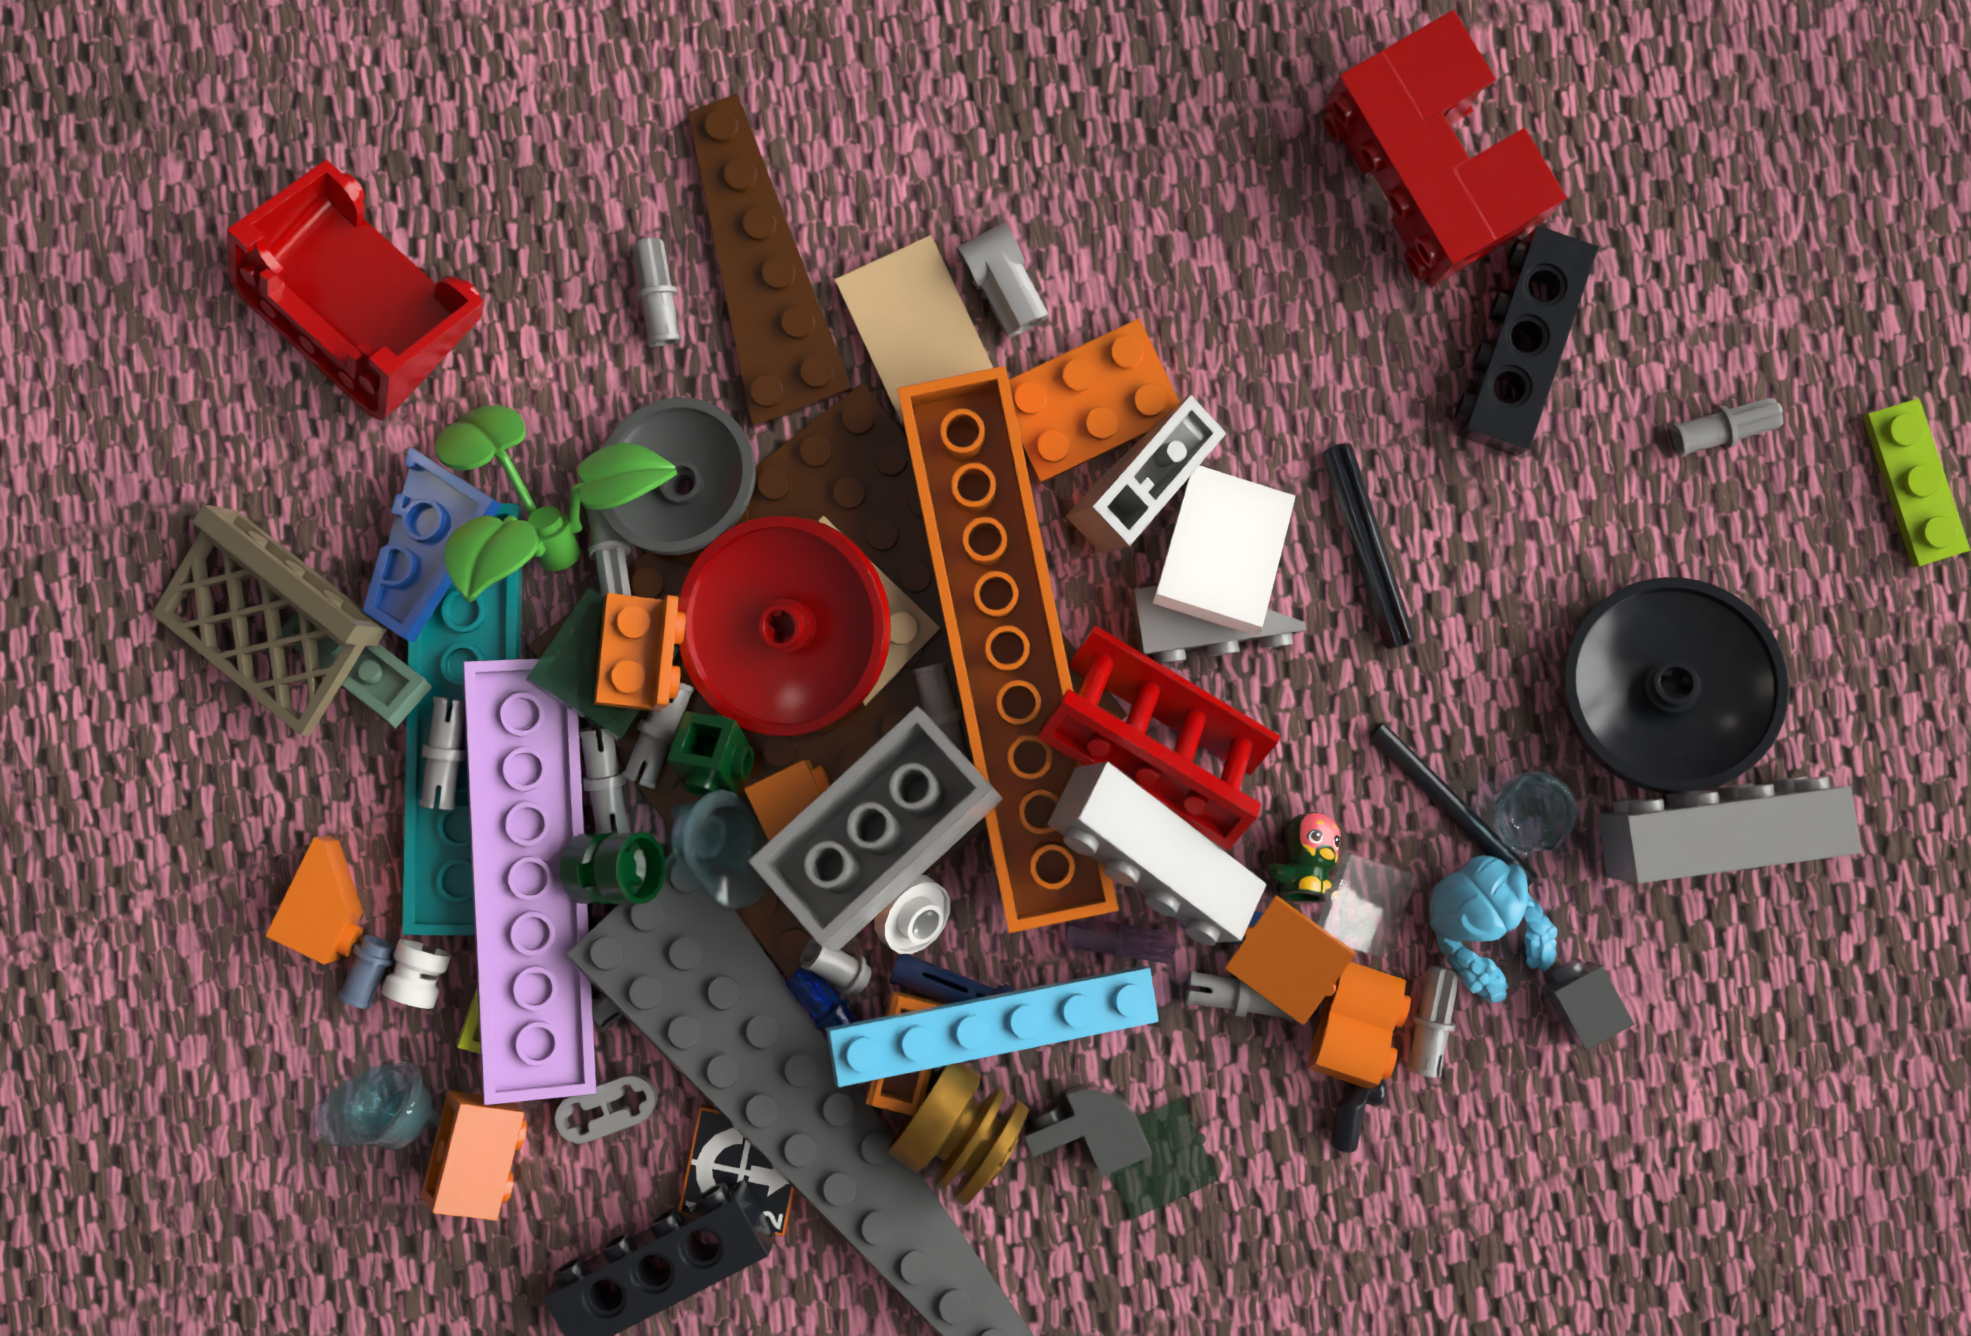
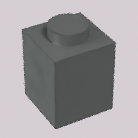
[1542,959,1635,1051]

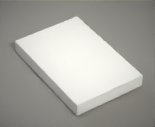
[1153,466,1296,637]

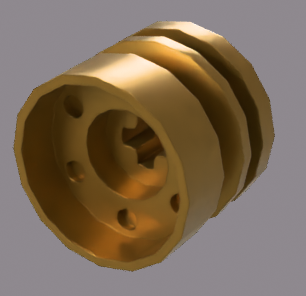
[887,1062,1029,1207]

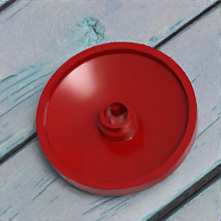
[677,516,891,736]

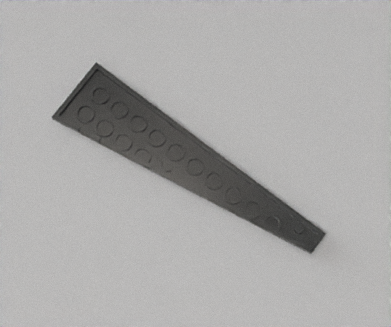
[566,840,1034,1336]

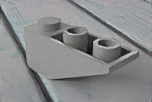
[1131,586,1306,664]

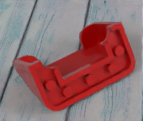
[227,159,484,420]

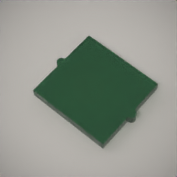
[1109,1097,1219,1219]

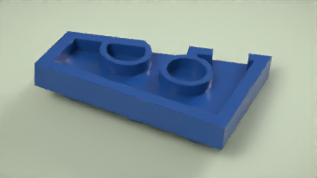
[363,447,502,642]

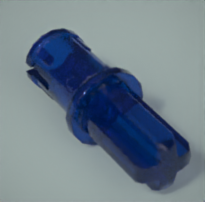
[786,966,860,1032]

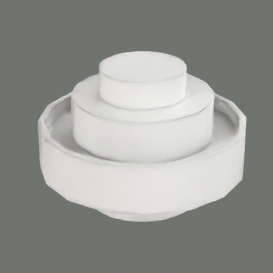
[874,875,950,954]

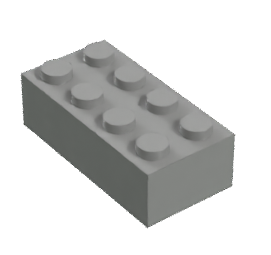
[749,706,1003,952]
[1598,776,1861,883]

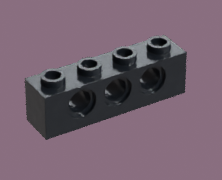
[1454,225,1599,457]
[543,1179,776,1336]

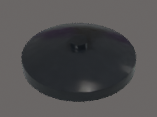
[1561,577,1789,794]

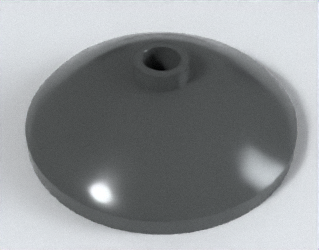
[601,397,756,555]

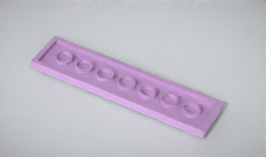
[462,657,596,1105]

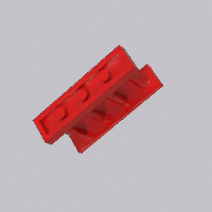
[1037,625,1280,851]

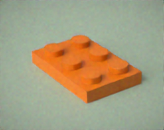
[1009,318,1180,484]

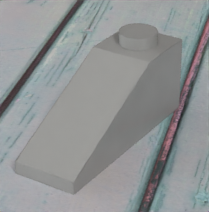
[1065,395,1227,554]

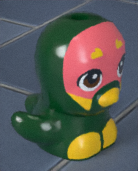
[1267,812,1340,903]

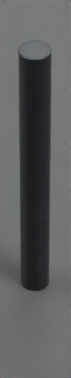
[1369,722,1538,886]

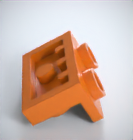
[593,593,686,712]

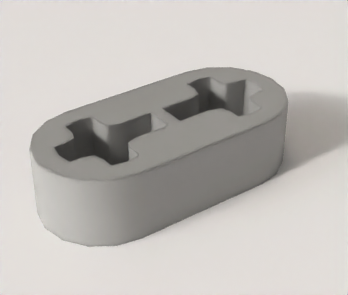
[555,1073,658,1144]

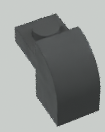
[1024,1085,1152,1177]

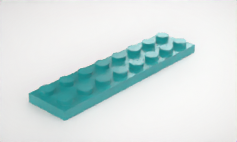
[402,503,524,936]

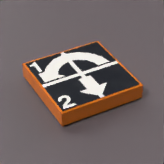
[679,1105,795,1236]

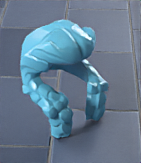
[1430,855,1558,1003]

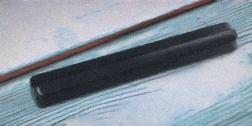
[1323,443,1415,649]

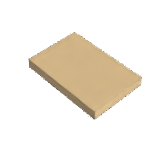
[835,235,993,426]

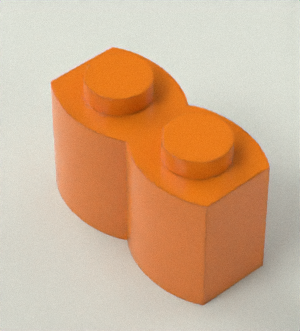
[1307,961,1411,1089]

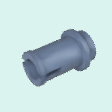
[337,935,395,1009]

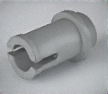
[800,938,871,995]

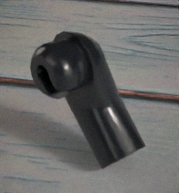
[1330,1079,1386,1153]

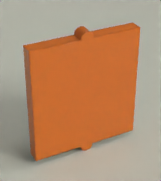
[1225,895,1357,1026]

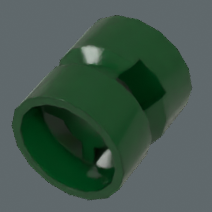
[560,832,666,904]

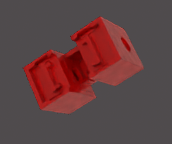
[1323,9,1567,288]

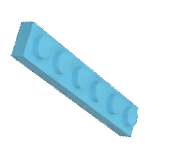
[826,966,1159,1087]

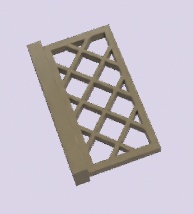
[152,504,388,736]

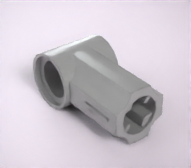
[956,222,1048,339]

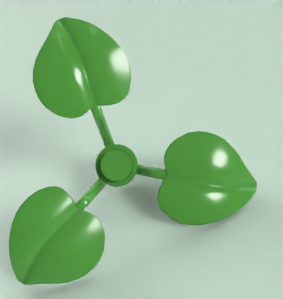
[435,405,678,603]

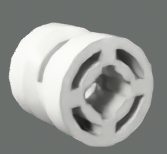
[381,939,452,1009]

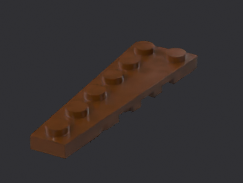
[688,93,852,428]

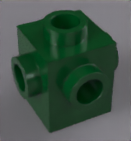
[667,711,754,798]

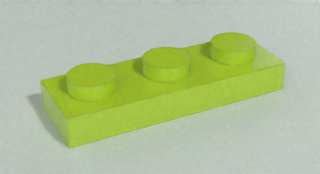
[1862,398,1971,568]

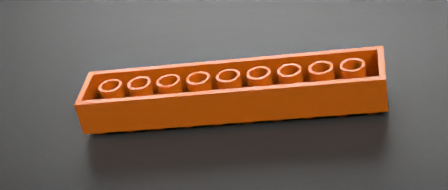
[897,366,1119,933]

